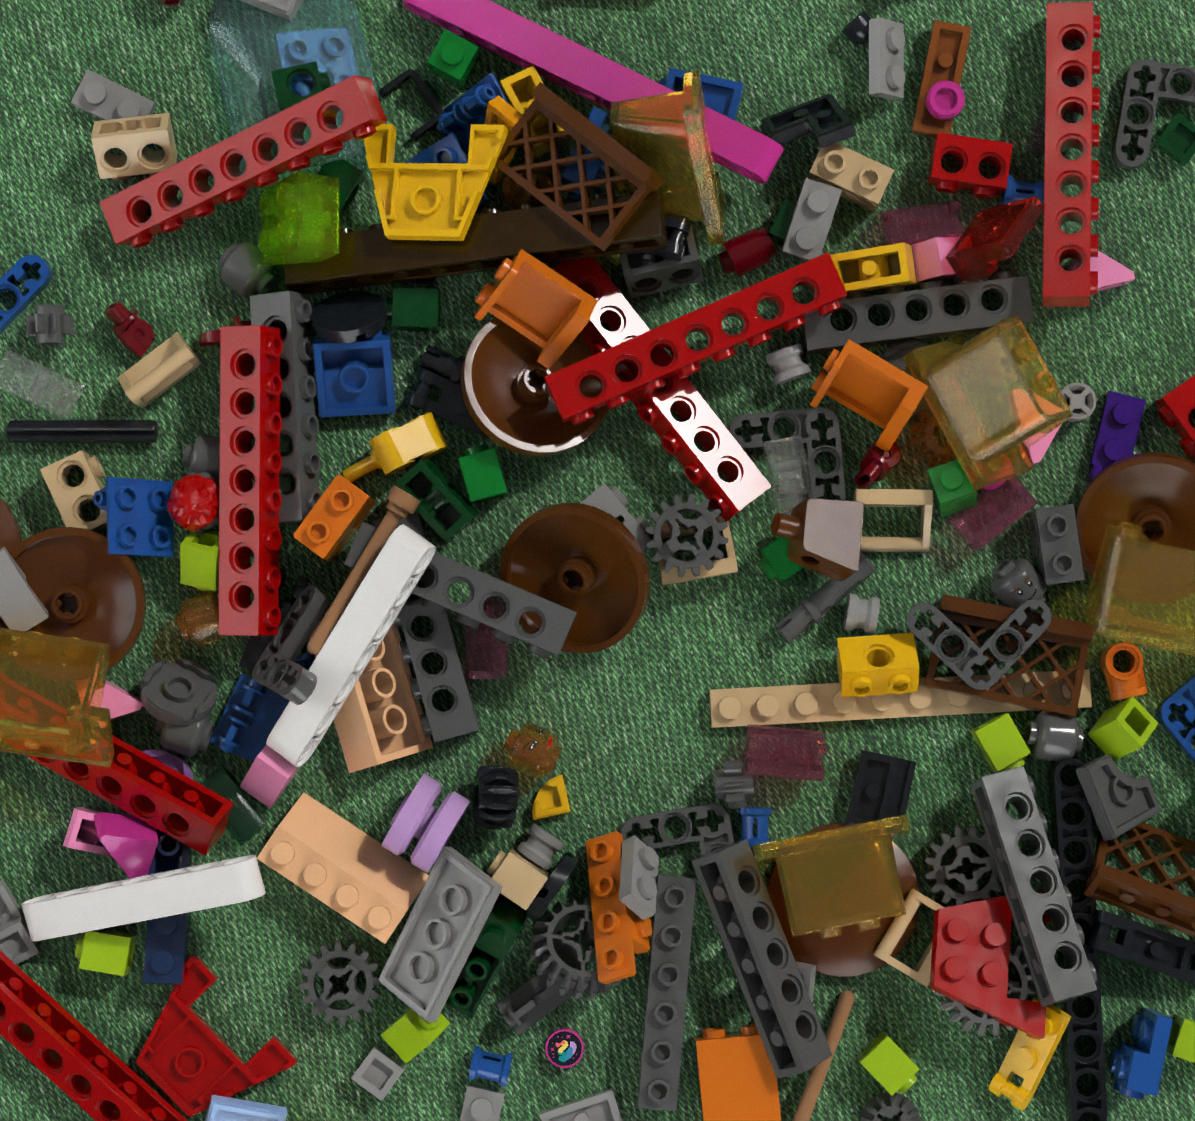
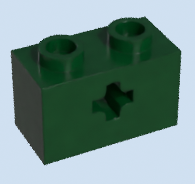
[393,457,479,542]

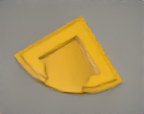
[532,774,571,820]

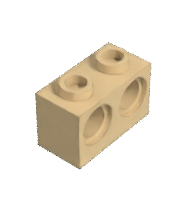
[91,113,177,181]
[807,143,894,212]
[40,450,107,532]
[486,847,549,910]

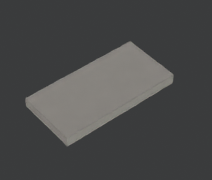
[378,846,503,1022]

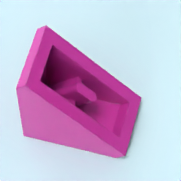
[94,812,158,878]

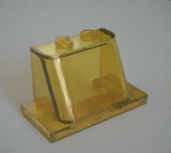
[609,71,725,245]
[903,315,1073,490]
[0,628,114,767]
[753,814,910,939]

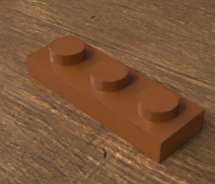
[911,20,972,137]

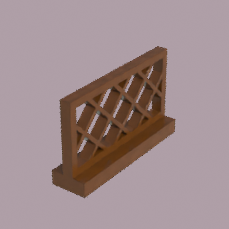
[495,82,666,251]
[924,594,1095,717]
[1083,822,1195,937]

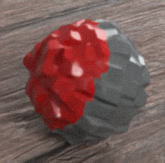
[167,472,219,535]

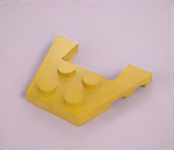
[363,124,508,241]

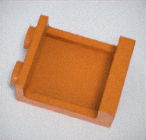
[474,249,598,370]
[810,339,929,453]
[293,475,377,563]
[694,1024,781,1121]

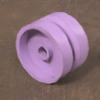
[381,773,471,873]

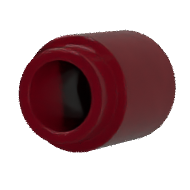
[717,227,777,278]

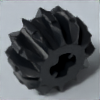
[472,764,519,830]

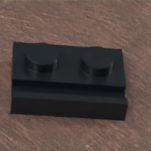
[845,750,916,837]

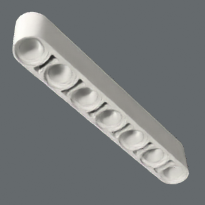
[266,524,436,767]
[21,855,266,941]

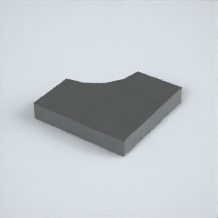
[1075,754,1161,841]

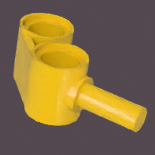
[343,412,449,483]

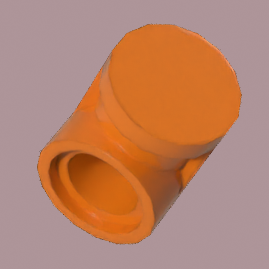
[1099,642,1148,701]

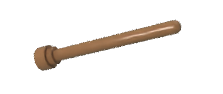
[307,485,421,655]
[793,990,855,1121]

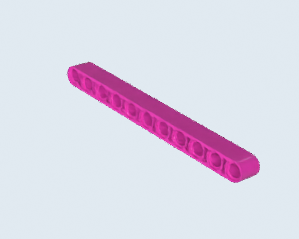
[403,0,784,184]

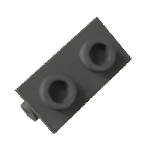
[496,974,573,1035]

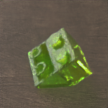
[258,172,339,265]

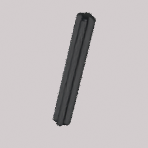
[7,420,159,443]

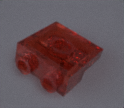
[946,196,1045,281]

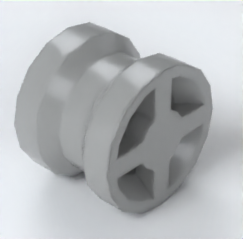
[765,343,811,385]
[1053,382,1097,423]
[843,593,880,635]
[517,823,565,870]

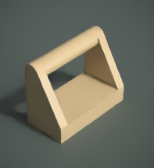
[117,332,202,409]
[853,489,933,552]
[652,515,738,586]
[873,888,945,987]

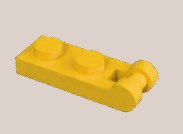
[989,997,1072,1111]

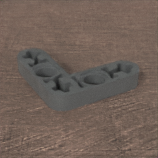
[1112,60,1195,170]
[729,407,846,501]
[252,585,330,705]
[907,599,1052,690]
[620,803,734,856]

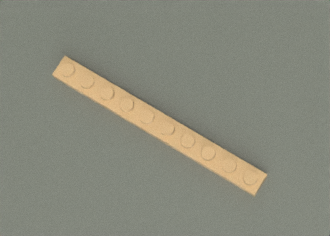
[709,669,1092,728]

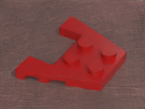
[929,888,1051,1040]
[136,953,298,1117]

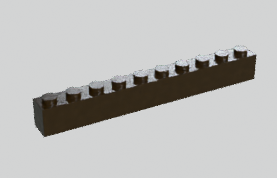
[283,190,668,294]

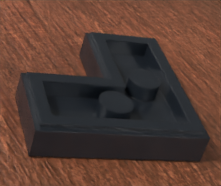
[761,93,856,149]

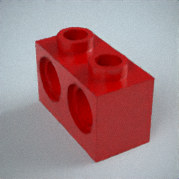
[927,132,1013,199]

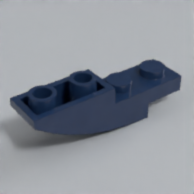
[143,829,192,985]

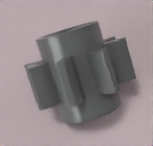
[26,304,74,346]
[715,760,756,809]

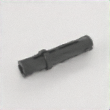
[774,553,877,644]

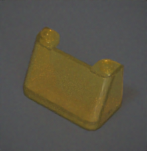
[1084,522,1195,656]

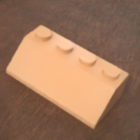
[309,621,433,773]
[257,792,429,944]

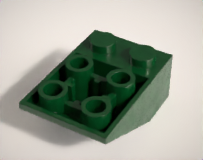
[445,894,527,1018]

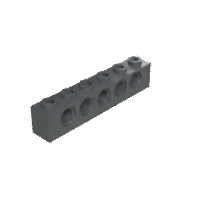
[801,271,1034,355]
[250,291,322,525]
[373,510,480,743]
[344,521,577,660]
[970,766,1097,1007]
[691,839,833,1079]
[637,872,697,1111]

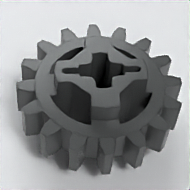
[645,494,728,578]
[923,826,1002,906]
[298,940,381,1025]

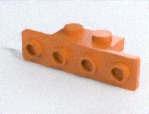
[586,831,653,984]

